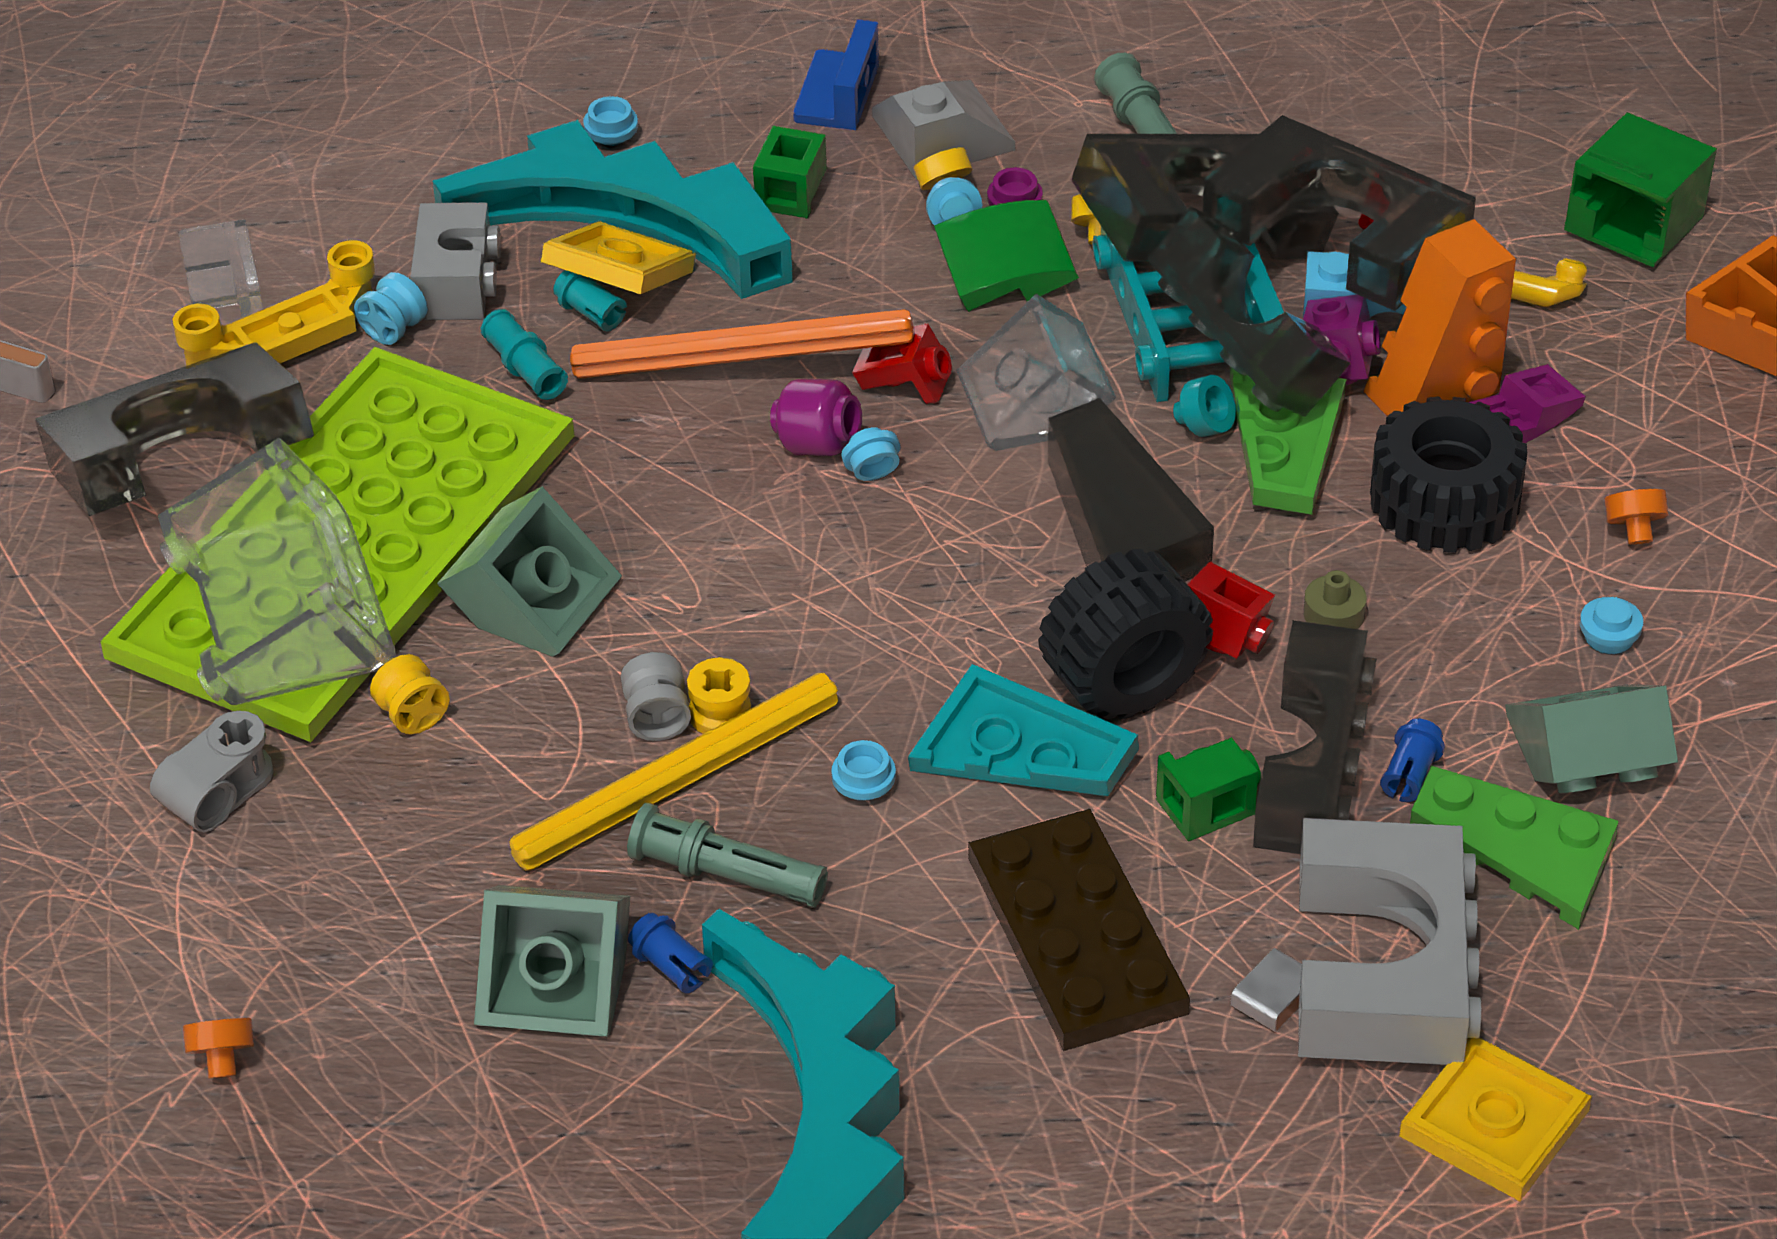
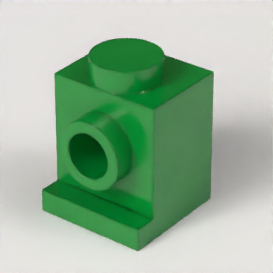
[753,126,827,219]
[1156,737,1261,842]

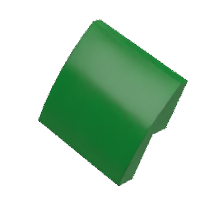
[934,200,1079,312]

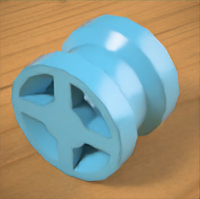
[354,272,428,345]

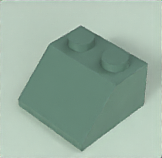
[437,486,622,657]
[1505,684,1678,793]
[474,885,631,1037]

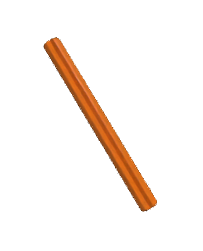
[570,309,914,379]

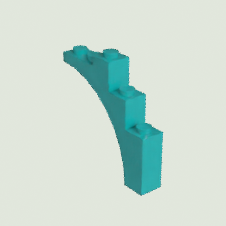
[432,120,793,299]
[702,909,904,1239]

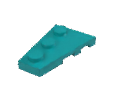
[908,664,1139,796]

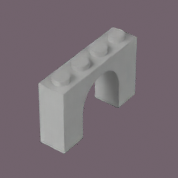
[1298,818,1481,1065]

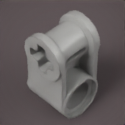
[150,710,274,833]

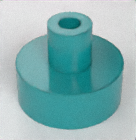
[1173,375,1236,437]

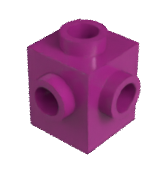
[1293,294,1381,385]

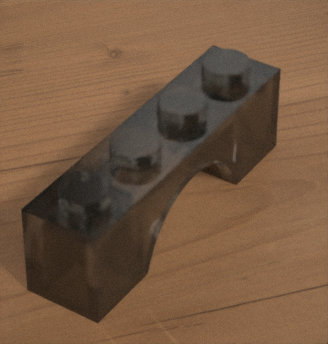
[1147,206,1351,417]
[1253,620,1377,854]

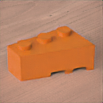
[1363,219,1516,416]
[1686,235,1777,376]

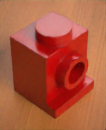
[1187,562,1275,659]

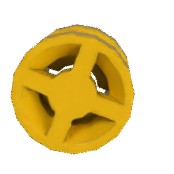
[370,654,450,735]
[687,657,751,734]

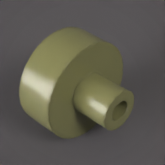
[1303,570,1367,636]

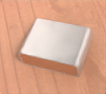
[0,340,55,403]
[1231,948,1302,1032]

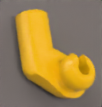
[1511,258,1587,307]

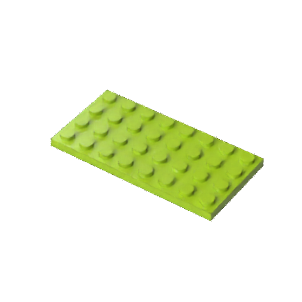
[100,347,575,742]

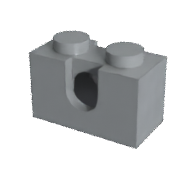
[410,203,501,320]

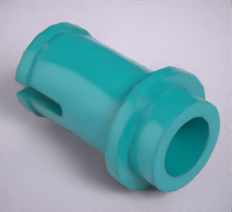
[553,270,627,332]

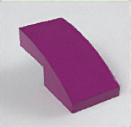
[1468,364,1586,443]

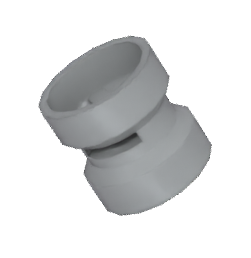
[620,652,691,741]

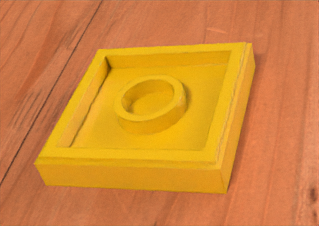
[541,221,696,294]
[1399,1037,1592,1201]

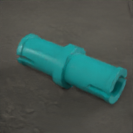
[481,309,568,400]

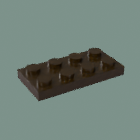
[968,809,1190,1051]

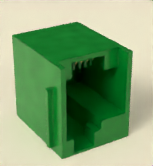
[1564,112,1717,268]

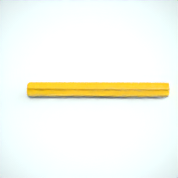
[509,673,838,871]

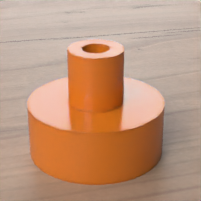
[1604,489,1669,545]
[183,1018,254,1078]

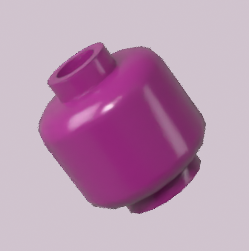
[770,379,862,456]

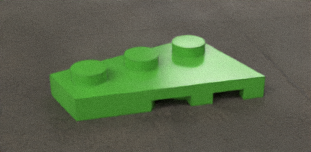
[1230,360,1346,515]
[1410,766,1619,930]

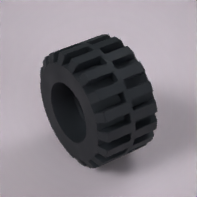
[1370,396,1528,553]
[1038,549,1213,720]

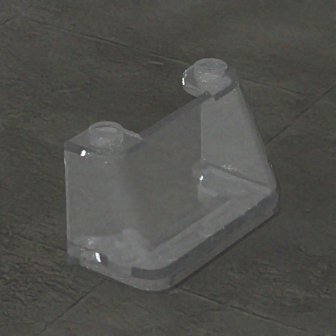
[158,437,396,705]

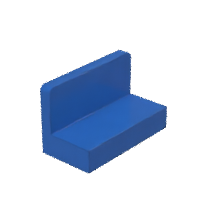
[793,20,879,130]

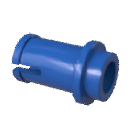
[1380,718,1445,802]
[628,913,713,994]

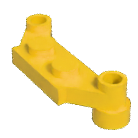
[173,240,375,374]

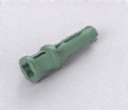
[1094,52,1200,186]
[627,803,828,908]

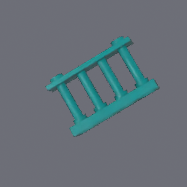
[1093,192,1295,402]

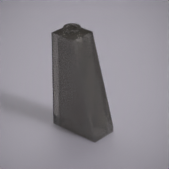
[1048,398,1214,582]

